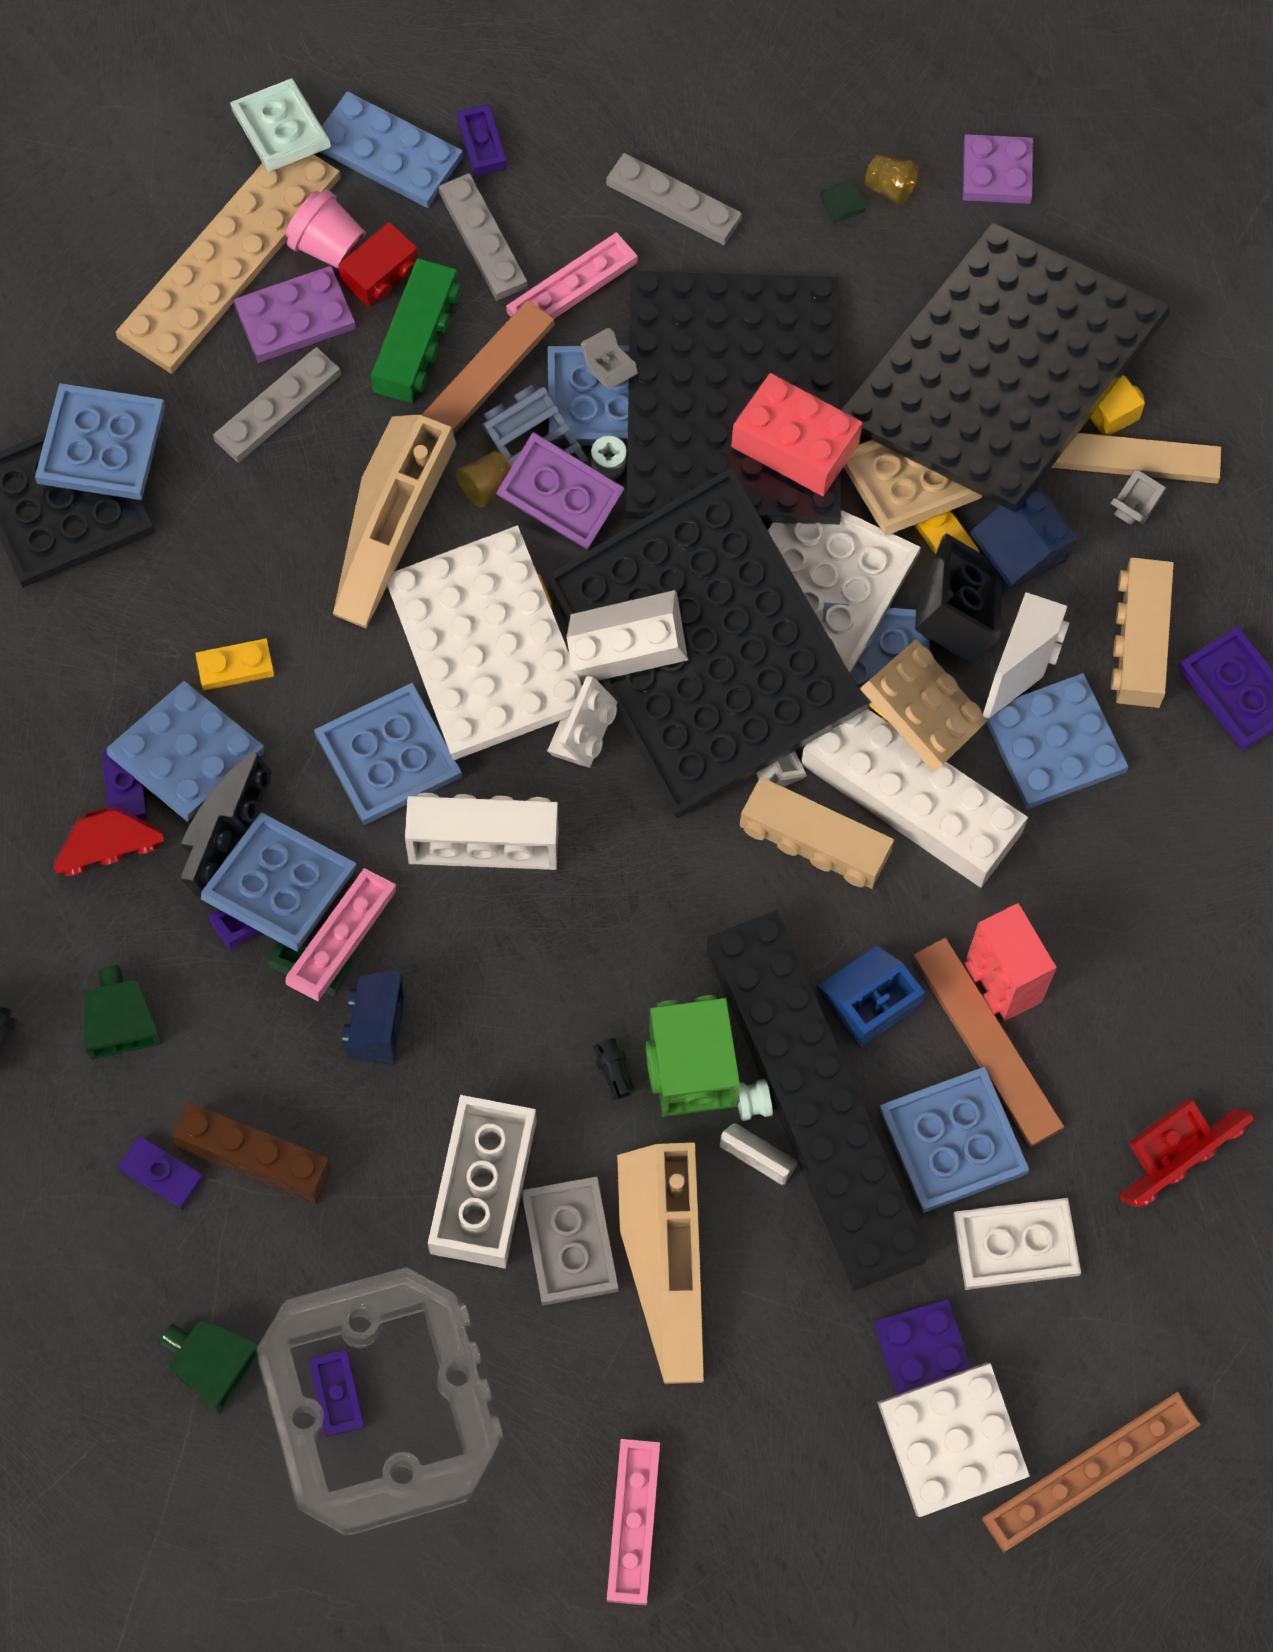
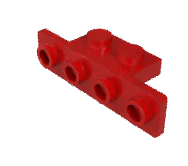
[1118,1099,1254,1207]

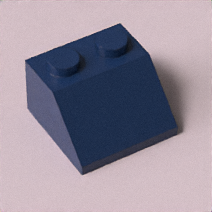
[970,485,1078,588]
[342,970,406,1065]

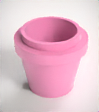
[285,189,366,269]

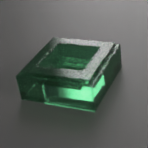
[820,178,866,223]

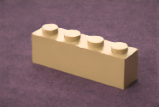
[1111,558,1174,708]
[740,777,894,889]

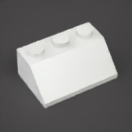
[567,590,688,683]

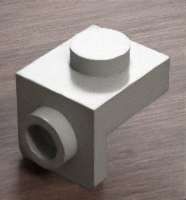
[581,328,638,389]
[1110,469,1167,525]

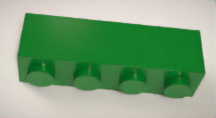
[371,258,462,404]

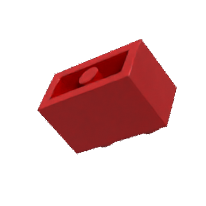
[338,222,419,307]

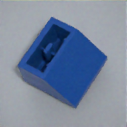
[816,946,925,1047]

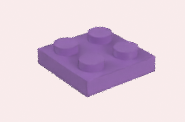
[962,134,1033,204]

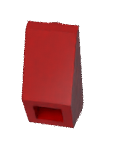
[54,804,164,876]

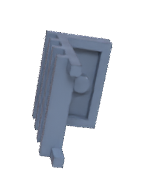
[481,385,588,469]

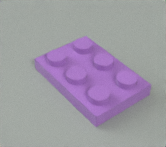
[233,266,356,363]
[496,432,624,550]

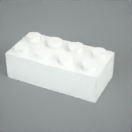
[405,793,559,870]
[428,1095,537,1268]

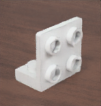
[547,676,618,768]

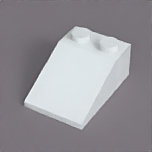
[983,592,1070,719]

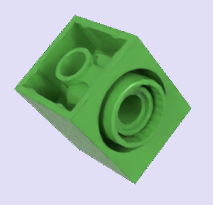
[646,995,740,1117]

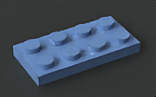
[320,91,463,208]

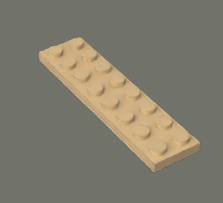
[116,154,341,374]

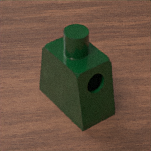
[84,965,162,1060]
[160,1320,261,1414]

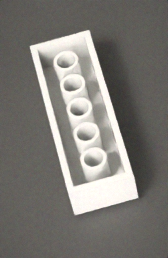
[801,709,1028,888]

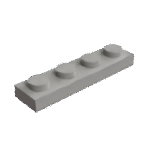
[606,153,742,246]
[438,173,528,301]
[213,347,341,463]

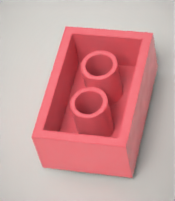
[731,373,863,496]
[965,903,1057,1022]

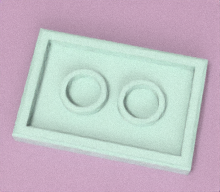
[230,78,331,172]

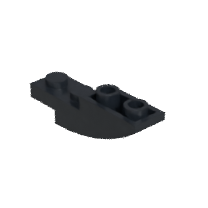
[180,752,272,897]

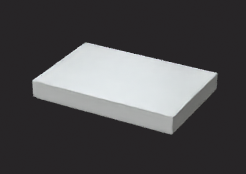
[953,1198,1081,1290]

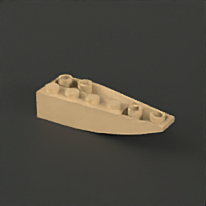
[333,415,457,629]
[617,1143,704,1384]

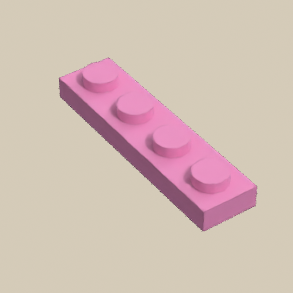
[506,232,638,319]
[286,868,396,1001]
[607,1439,660,1605]

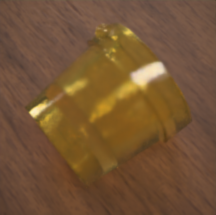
[865,154,919,206]
[456,451,511,508]

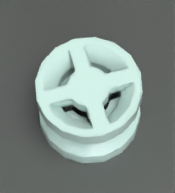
[591,436,627,480]
[737,1078,773,1121]

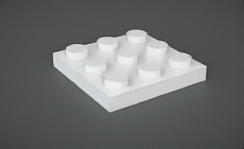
[877,1362,1030,1517]

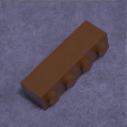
[172,1102,332,1205]

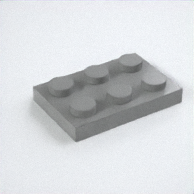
[521,1177,618,1306]

